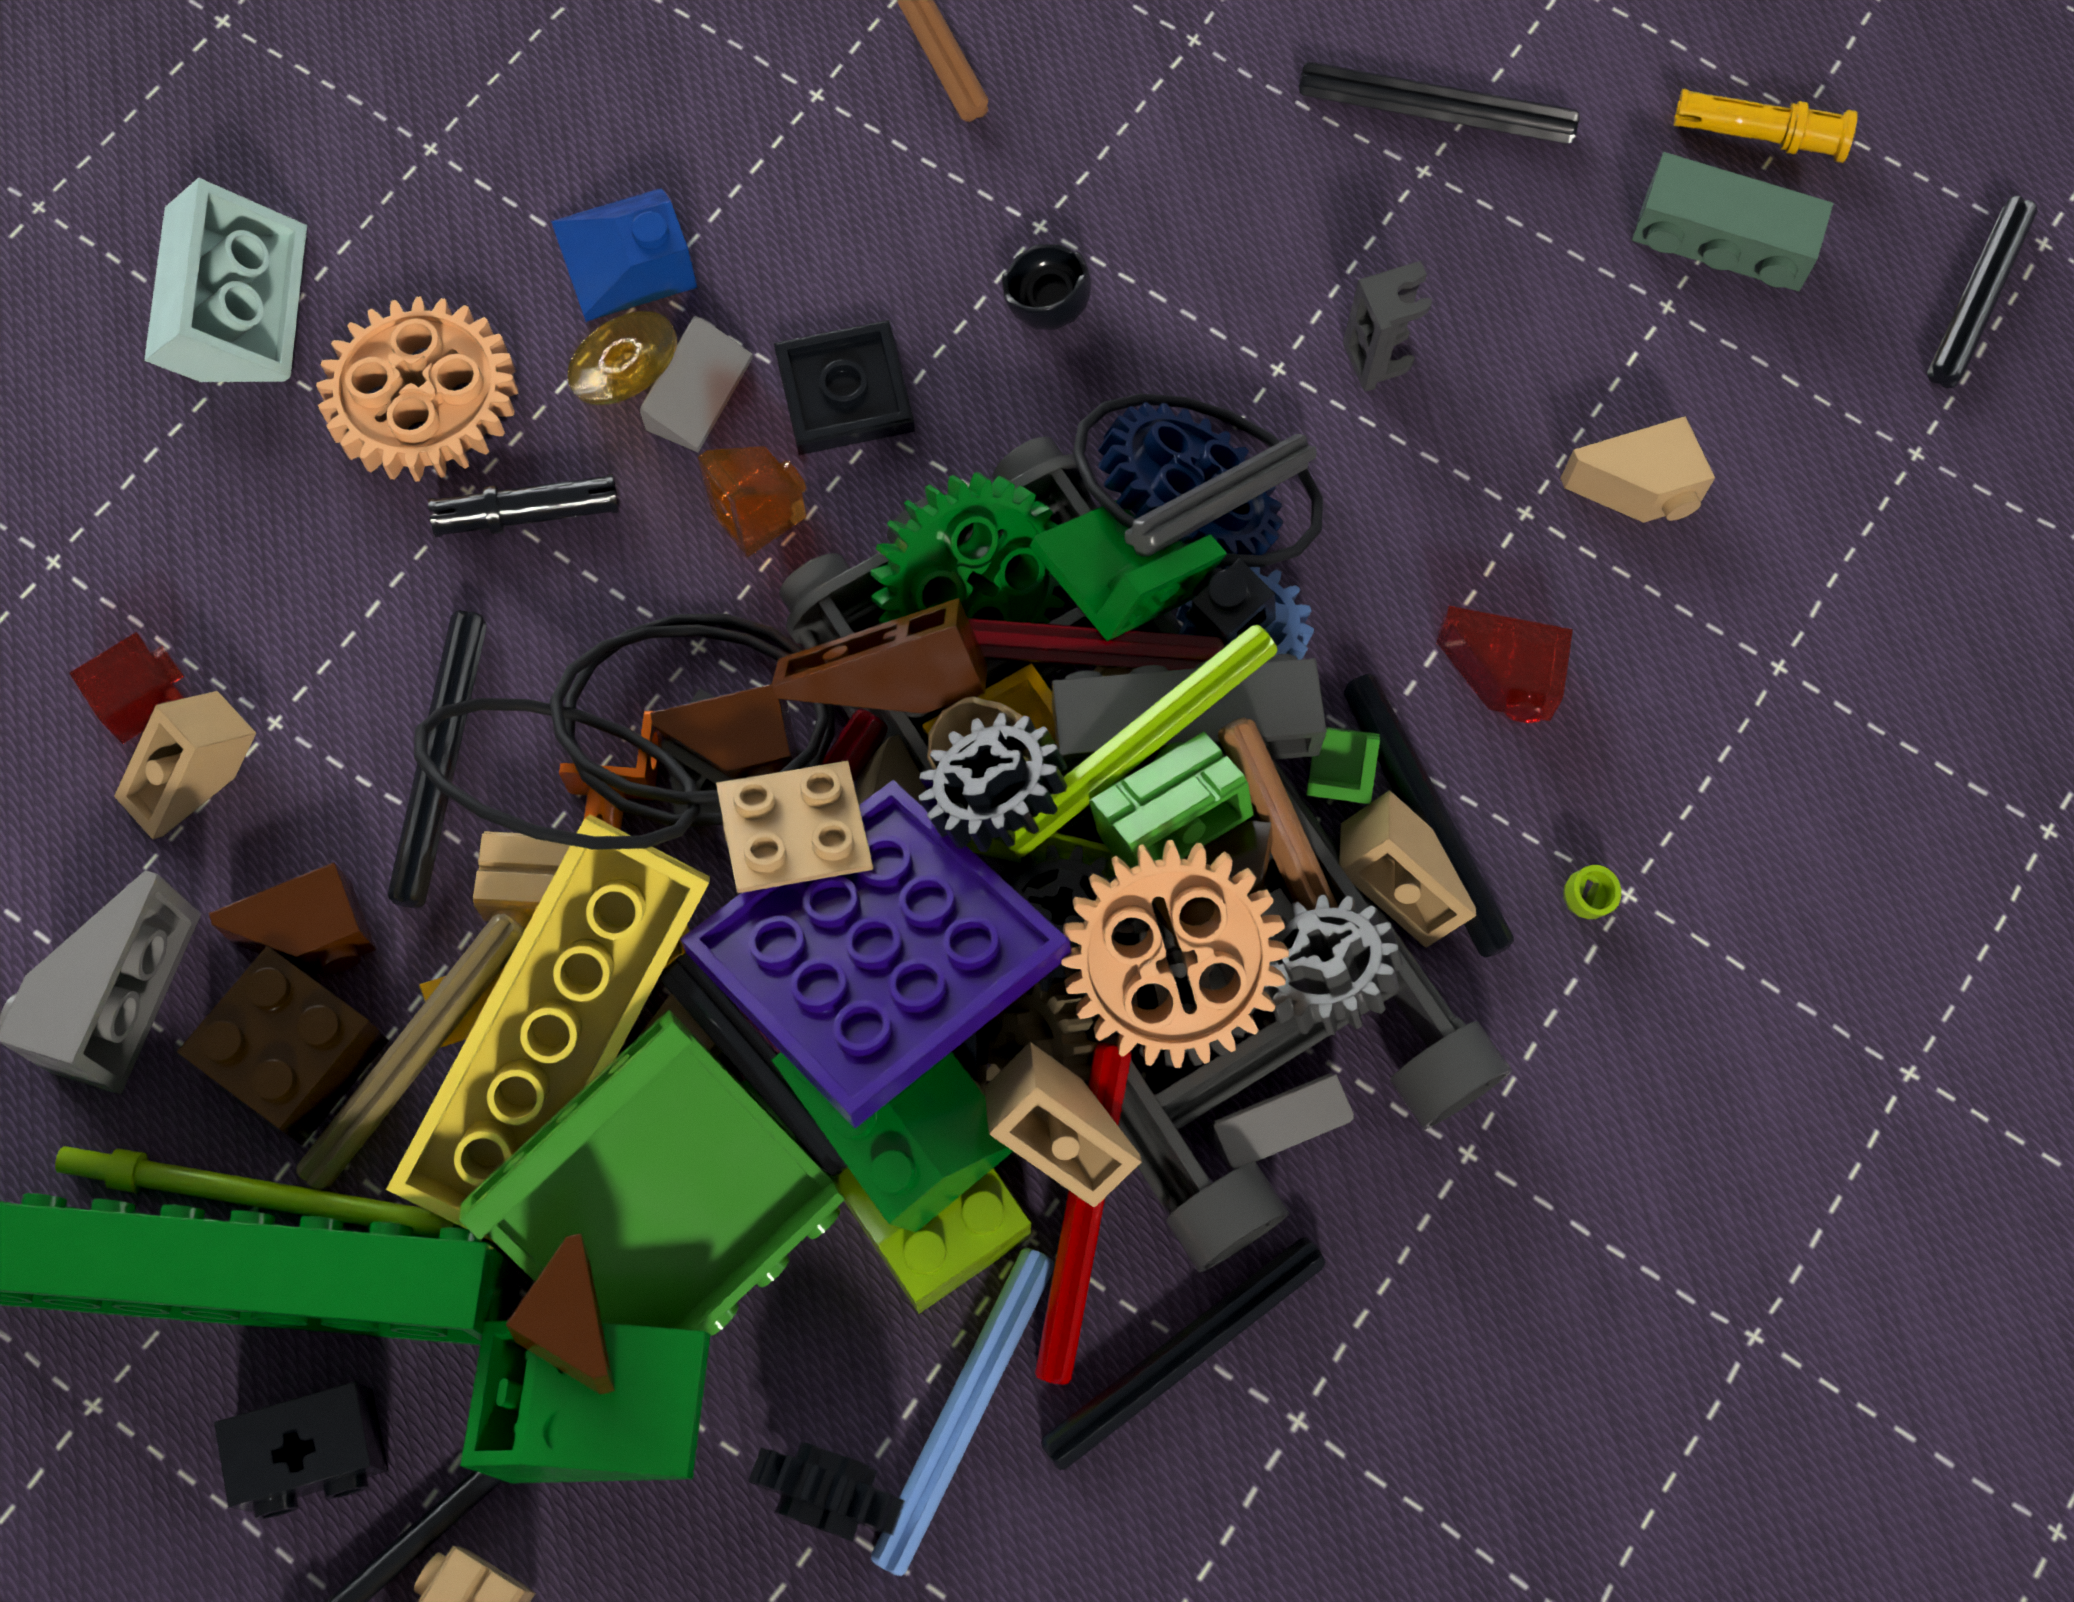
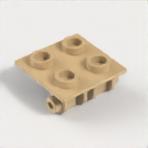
[716,761,873,894]

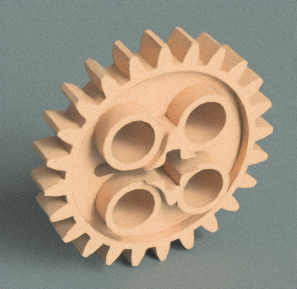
[316,297,518,481]
[1062,840,1289,1068]

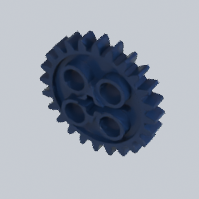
[1098,402,1284,569]

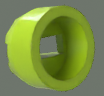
[1563,865,1622,919]

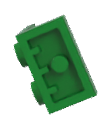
[1030,500,1227,641]

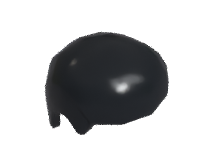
[1002,244,1091,330]

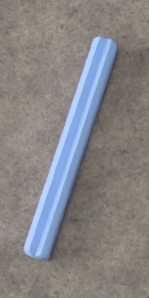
[871,1247,1054,1576]

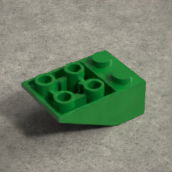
[460,1320,711,1483]

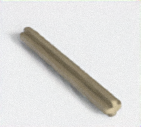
[296,914,525,1190]

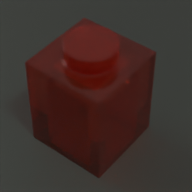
[69,632,185,744]

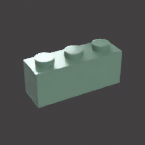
[1631,152,1834,292]

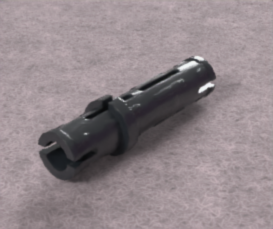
[428,474,619,538]

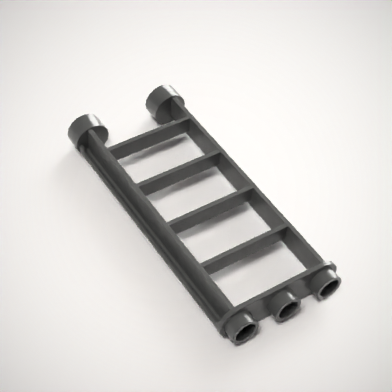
[779,436,1512,1272]

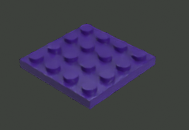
[680,780,1072,1129]

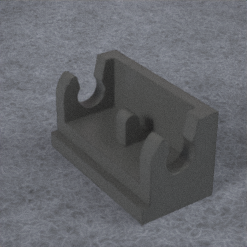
[1343,261,1432,392]

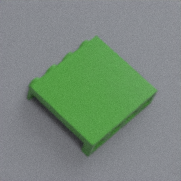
[459,1009,845,1336]

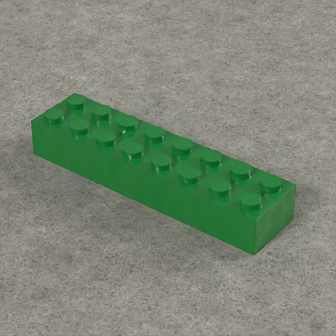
[0,1193,515,1345]

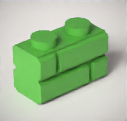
[1089,732,1254,869]

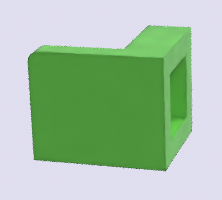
[1306,727,1380,804]

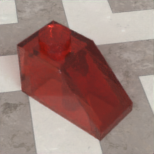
[1436,606,1573,723]

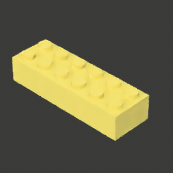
[386,814,710,1243]

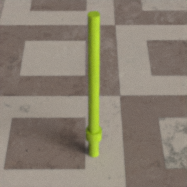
[55,1146,459,1239]

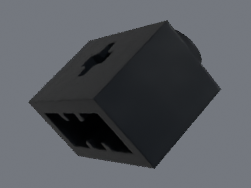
[214,1381,388,1520]

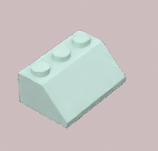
[144,178,307,382]

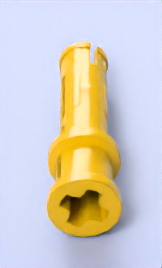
[1674,89,1858,163]

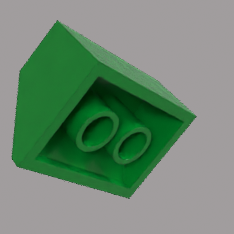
[772,1051,1013,1232]

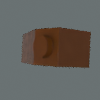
[771,598,987,714]

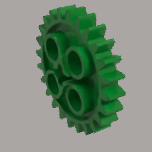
[870,472,1065,659]

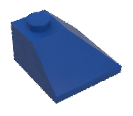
[551,188,697,322]

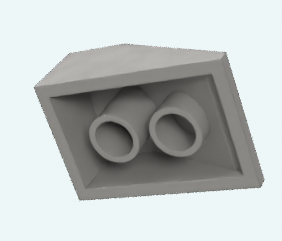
[0,870,201,1095]

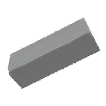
[640,316,753,453]
[1206,1073,1354,1169]

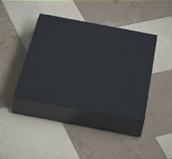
[774,320,915,455]

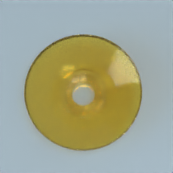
[567,311,677,405]

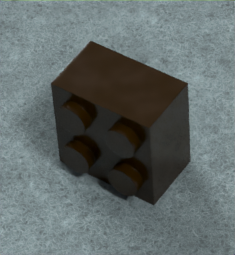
[177,946,389,1146]

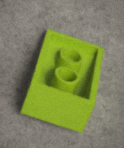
[831,1168,1031,1314]

